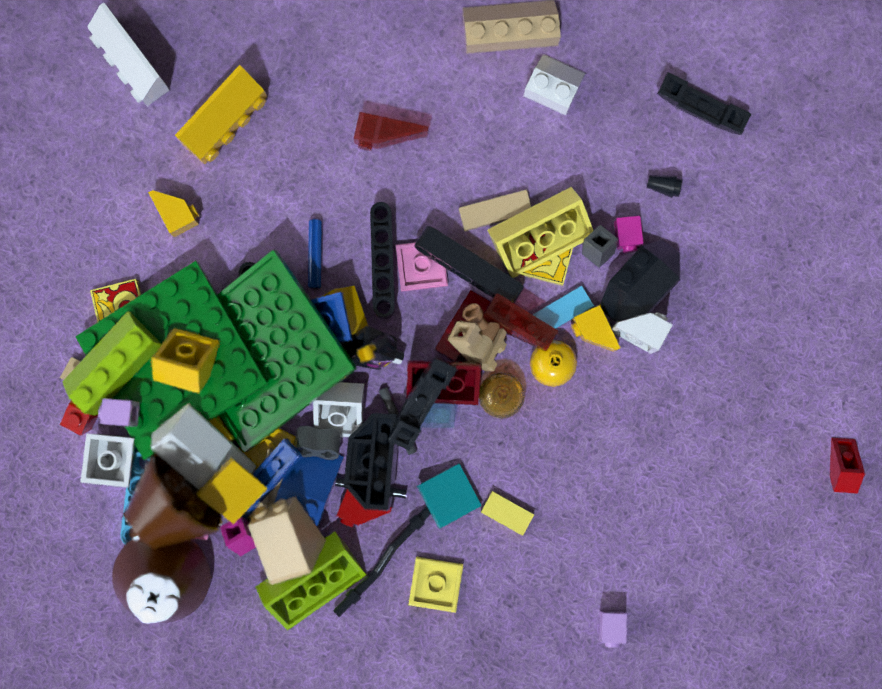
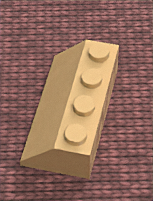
[462,0,561,54]

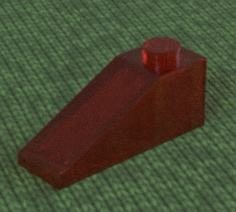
[353,112,429,151]
[483,293,558,352]

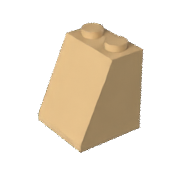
[248,497,326,585]

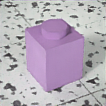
[99,399,140,427]
[599,610,627,648]

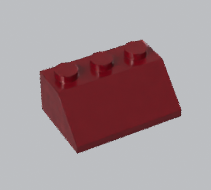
[406,360,481,405]

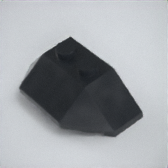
[600,240,681,323]
[344,413,398,511]

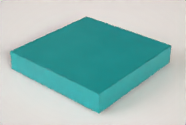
[417,464,482,529]

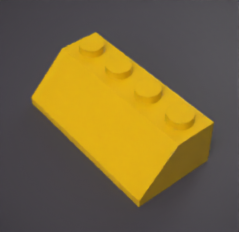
[175,65,267,164]

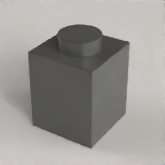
[582,225,618,268]

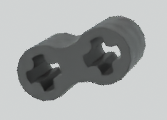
[294,426,342,460]

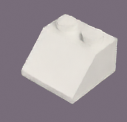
[524,54,585,115]
[611,312,672,354]
[313,382,364,437]
[81,434,135,487]

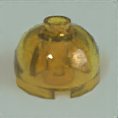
[479,371,526,419]

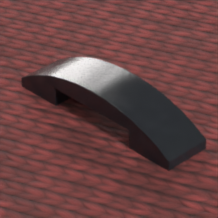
[657,72,752,135]
[388,357,457,451]

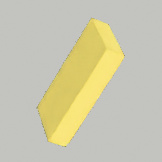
[481,491,534,536]

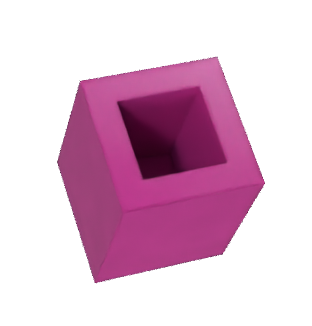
[614,216,643,253]
[220,516,256,556]

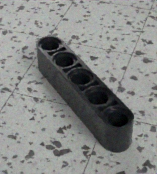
[370,202,395,319]
[414,226,524,308]

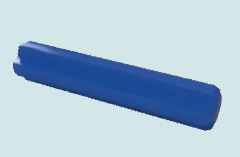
[308,219,322,289]

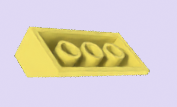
[487,187,594,278]

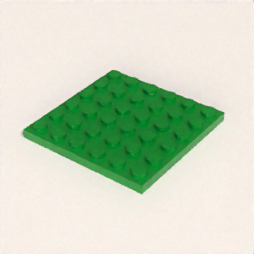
[217,250,357,452]
[75,261,269,460]

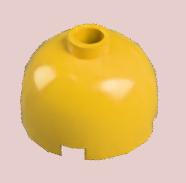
[529,339,577,387]

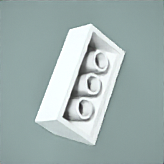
[88,3,169,106]
[151,403,256,490]

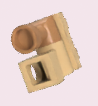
[448,304,507,371]

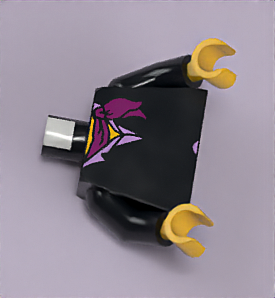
[344,326,404,378]

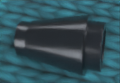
[647,175,683,198]

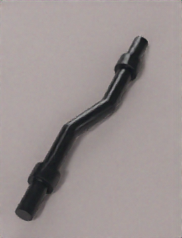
[333,505,431,617]

